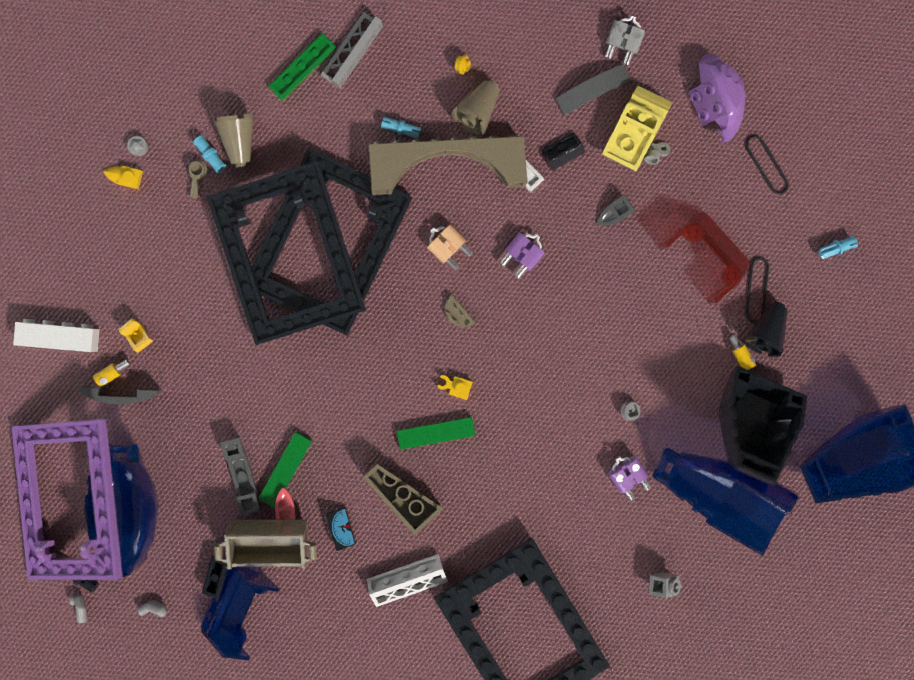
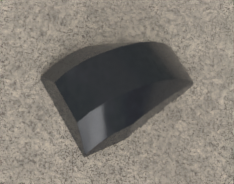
[719,366,807,486]

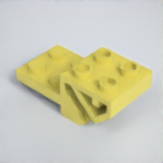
[602,86,673,172]

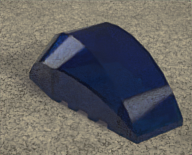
[799,404,914,503]

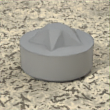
[127,136,148,156]
[620,401,640,421]

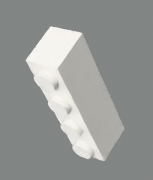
[13,319,100,352]

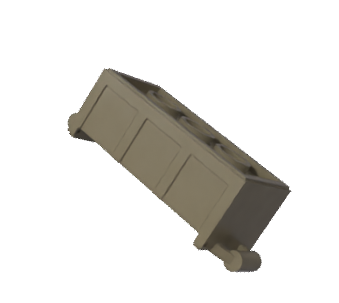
[214,520,317,569]

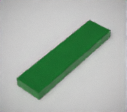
[268,33,336,102]
[397,417,475,450]
[258,432,312,508]

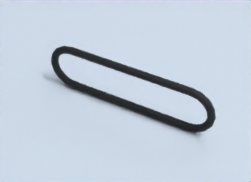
[746,136,789,195]
[745,257,769,323]

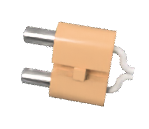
[427,224,473,270]

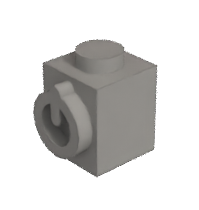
[649,572,682,598]

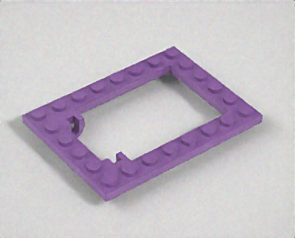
[12,419,123,580]

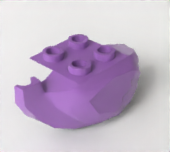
[689,53,746,143]

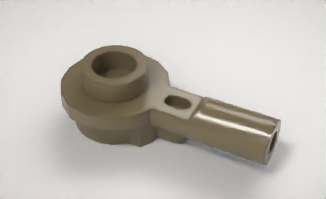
[188,160,208,199]

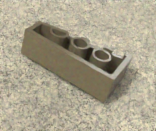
[363,463,443,535]

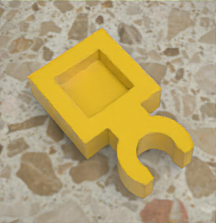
[437,375,473,400]

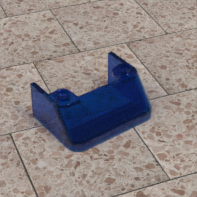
[201,567,280,661]

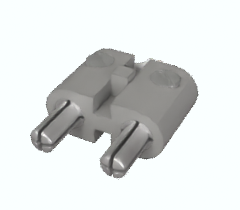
[605,16,646,65]

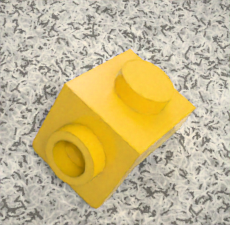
[118,319,153,353]

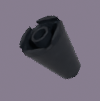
[744,302,788,357]

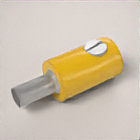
[729,335,756,370]
[93,359,130,387]

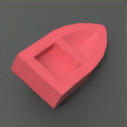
[275,488,296,520]

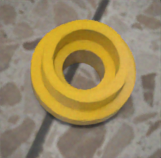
[455,55,471,75]

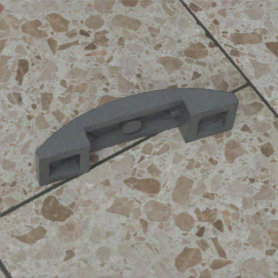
[556,64,632,116]
[78,386,162,405]
[220,437,261,516]

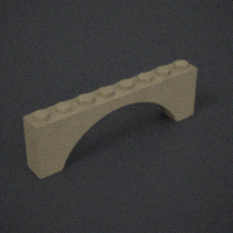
[369,135,528,195]

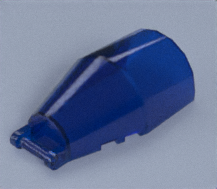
[652,448,799,556]

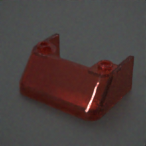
[659,212,749,304]

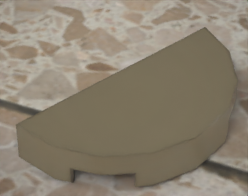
[445,294,476,328]

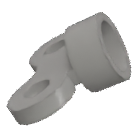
[644,142,671,165]

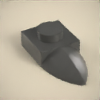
[597,195,636,226]

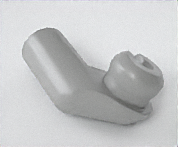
[69,594,87,623]
[137,600,167,617]

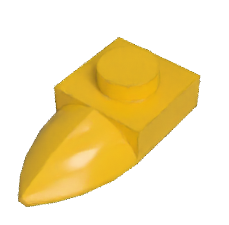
[103,166,143,190]

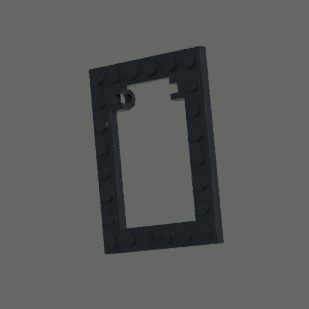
[252,147,413,336]
[207,161,367,346]
[434,537,610,680]

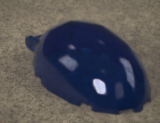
[84,443,159,577]

